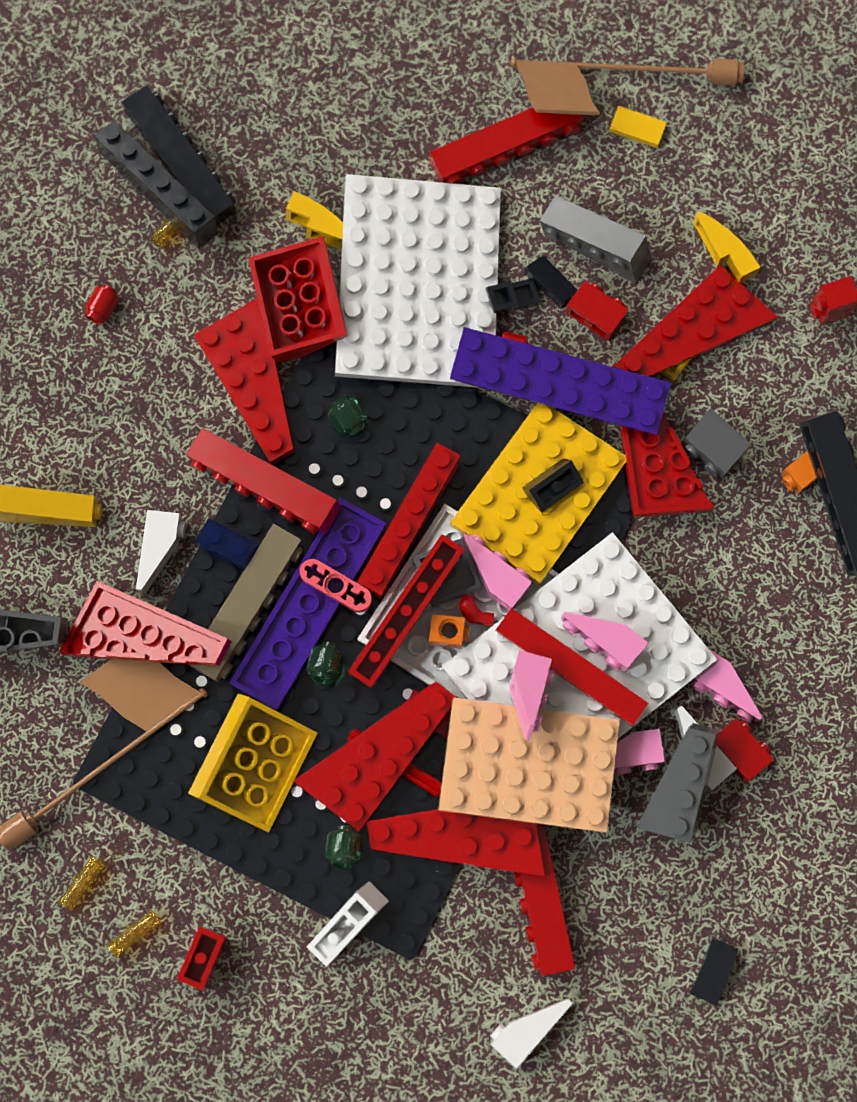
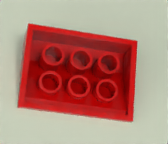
[248,236,348,364]

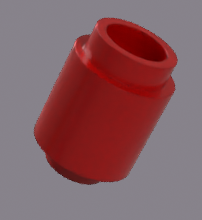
[84,284,119,325]

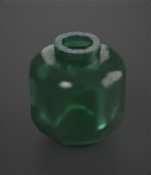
[328,395,367,436]
[306,642,345,685]
[325,825,362,869]

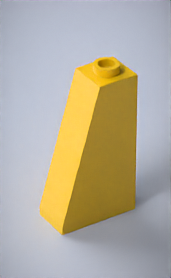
[0,485,102,527]

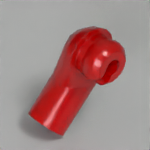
[459,594,494,627]

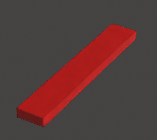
[495,608,649,727]

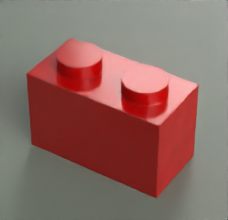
[810,276,857,326]
[565,281,628,342]
[717,718,774,783]
[176,926,228,991]

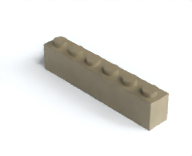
[189,524,304,683]

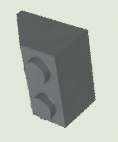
[683,408,751,479]

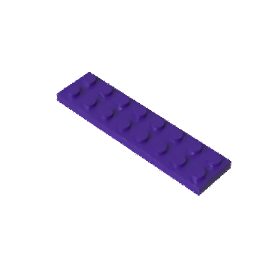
[450,327,671,435]
[229,498,387,711]

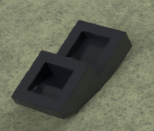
[485,278,541,313]
[690,938,738,1005]

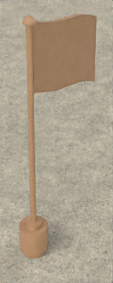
[510,57,744,115]
[0,659,207,850]

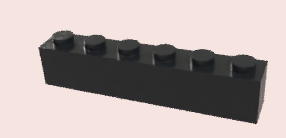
[121,85,236,225]
[94,120,219,249]
[799,411,857,576]

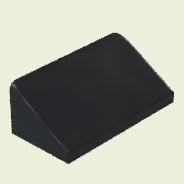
[524,256,578,309]
[522,458,584,513]

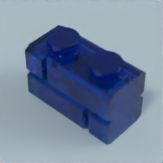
[196,519,258,570]

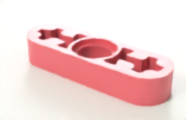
[300,559,372,613]

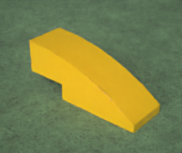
[286,191,343,250]
[693,212,761,283]

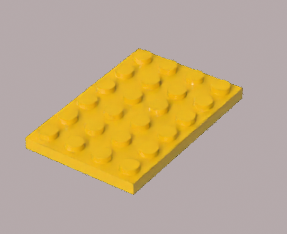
[450,403,626,586]

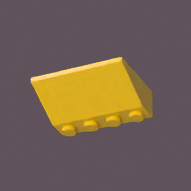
[188,694,317,833]

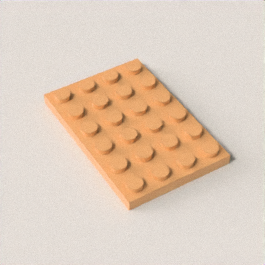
[438,698,620,832]

